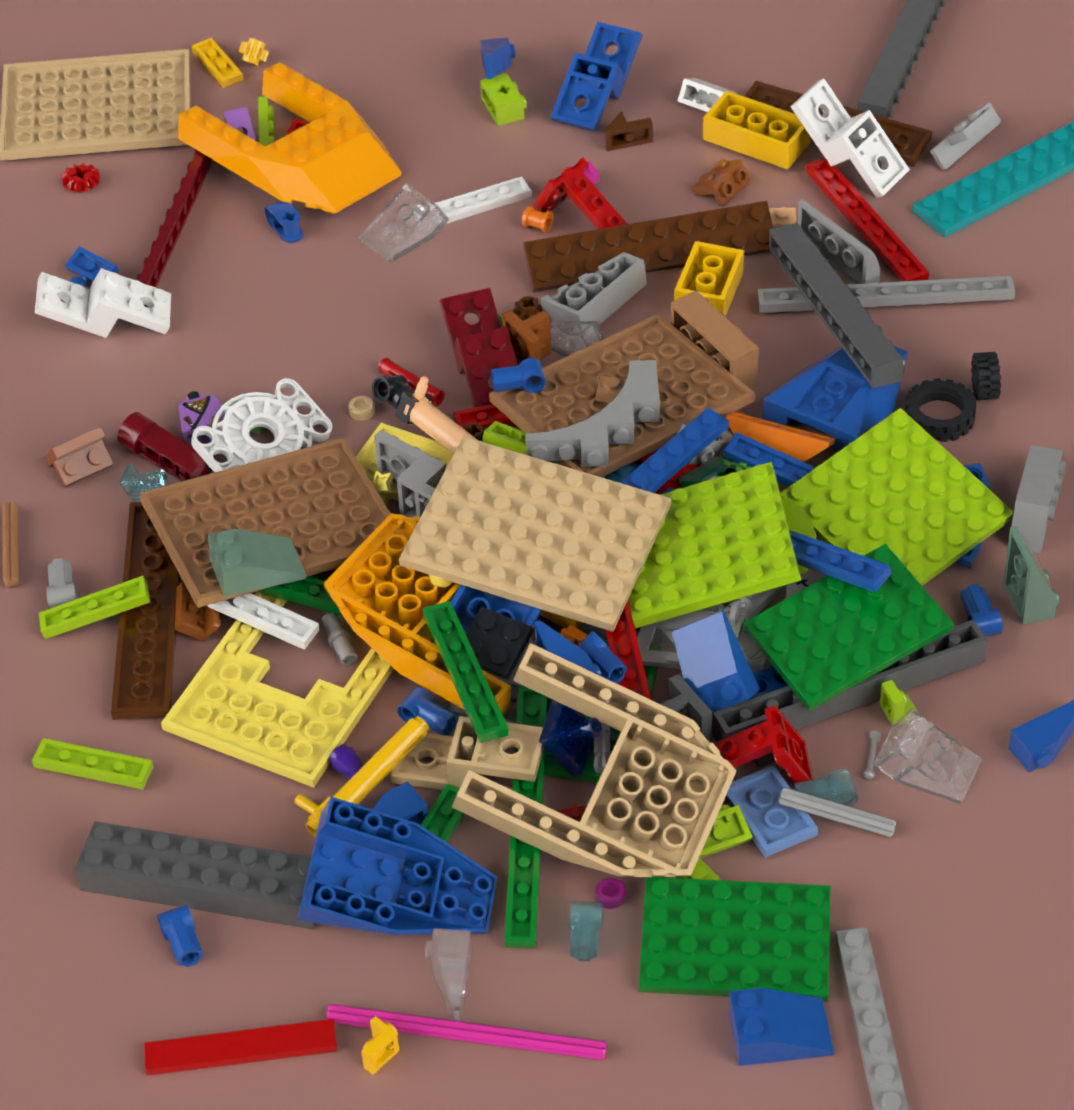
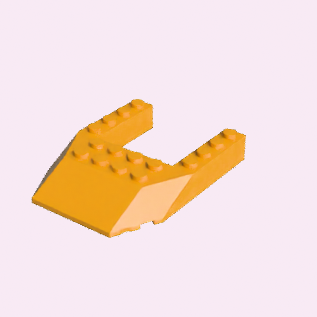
[178,62,402,213]
[324,514,583,716]

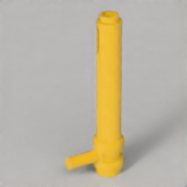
[294,716,429,837]

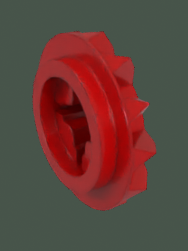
[61,163,100,192]

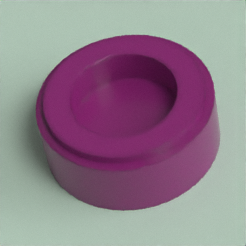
[595,878,626,909]

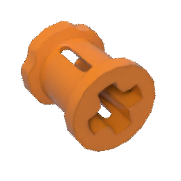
[522,206,553,233]

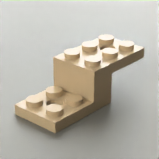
[391,716,547,790]

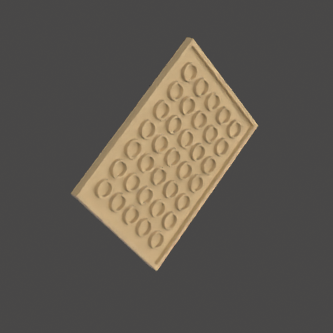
[0,49,191,161]
[399,436,671,632]

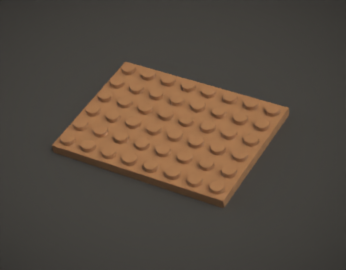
[489,314,755,477]
[140,438,391,608]

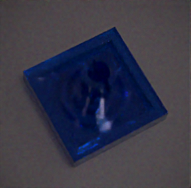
[539,699,602,777]

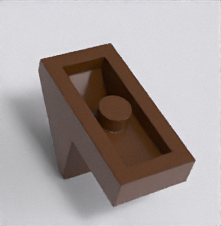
[605,112,653,151]

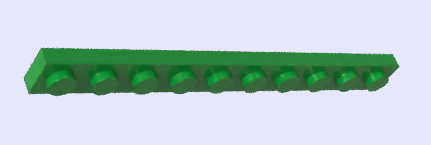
[504,686,548,948]

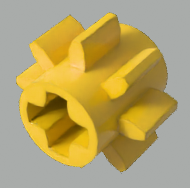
[238,38,269,66]

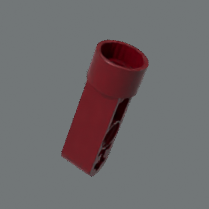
[117,412,213,481]

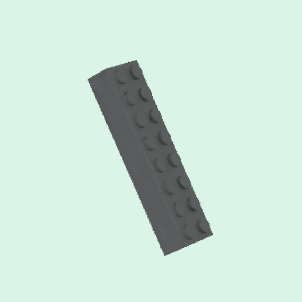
[75,821,315,929]

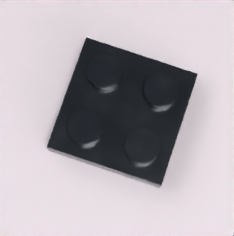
[466,606,534,680]

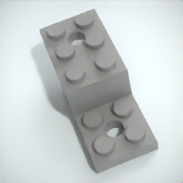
[374,430,446,517]

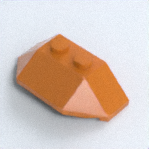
[726,411,836,462]

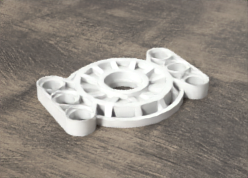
[191,378,333,473]

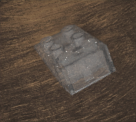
[873,709,983,804]

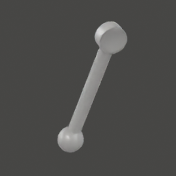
[863,730,881,780]

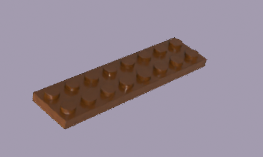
[744,81,932,167]

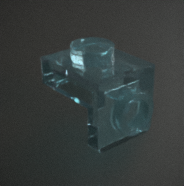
[120,464,168,501]

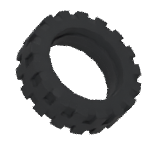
[905,378,976,442]

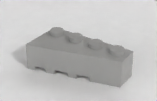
[540,252,647,339]
[1012,445,1066,553]

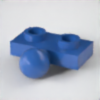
[65,246,119,288]

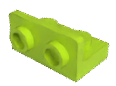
[699,805,753,859]

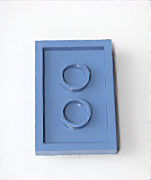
[725,765,818,858]

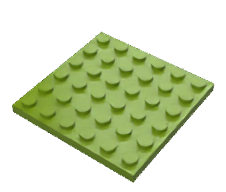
[780,408,1014,586]
[629,462,801,629]

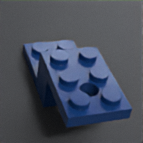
[551,21,642,132]

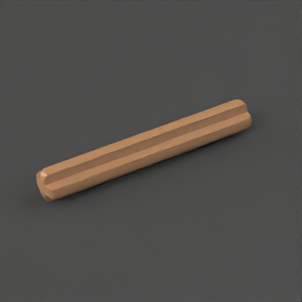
[2,502,19,588]

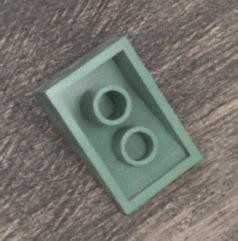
[1003,526,1059,625]
[208,528,306,596]

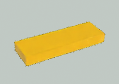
[191,38,244,88]

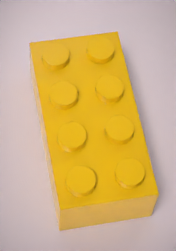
[703,91,811,170]

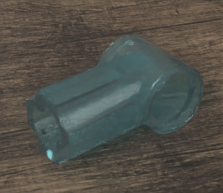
[794,769,858,807]
[570,901,602,961]

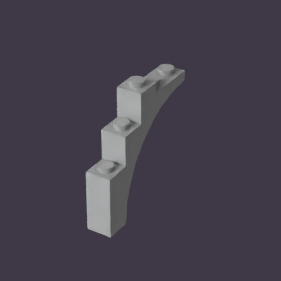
[525,360,660,467]

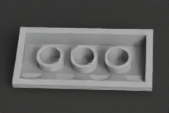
[798,199,880,284]

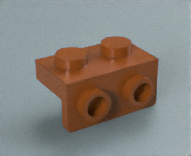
[692,159,750,206]
[175,582,221,642]

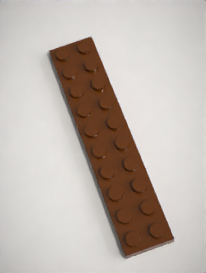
[523,201,773,292]
[111,502,180,720]

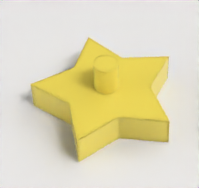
[371,470,394,496]

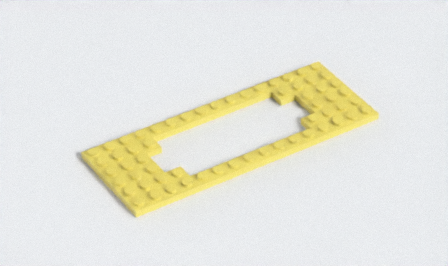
[161,423,453,788]

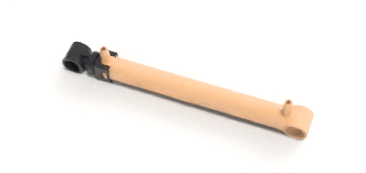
[372,375,479,454]

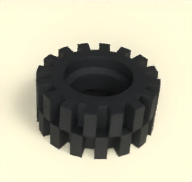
[971,351,1001,400]

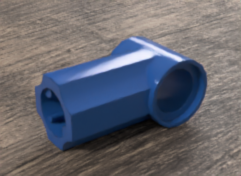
[491,358,546,393]
[960,584,1003,636]
[577,631,627,684]
[397,687,458,736]
[157,905,204,967]

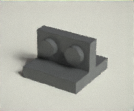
[661,674,712,743]

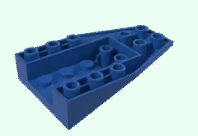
[763,346,908,453]
[297,797,498,935]

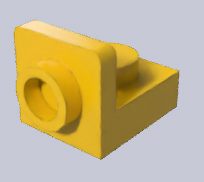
[361,1016,399,1075]

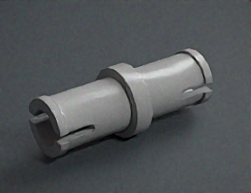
[321,612,358,666]

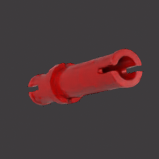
[378,358,445,406]

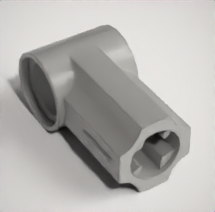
[46,558,78,609]

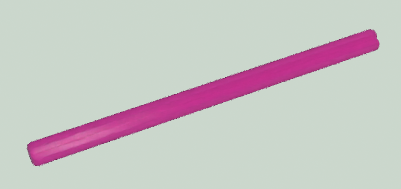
[327,1004,607,1060]

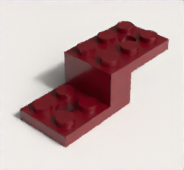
[440,288,518,408]

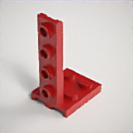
[532,157,627,229]
[713,705,815,792]

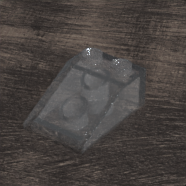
[358,183,450,263]

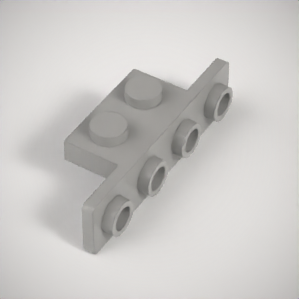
[930,103,1001,170]

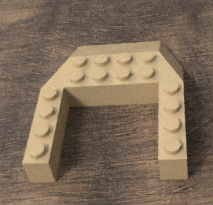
[452,643,737,877]

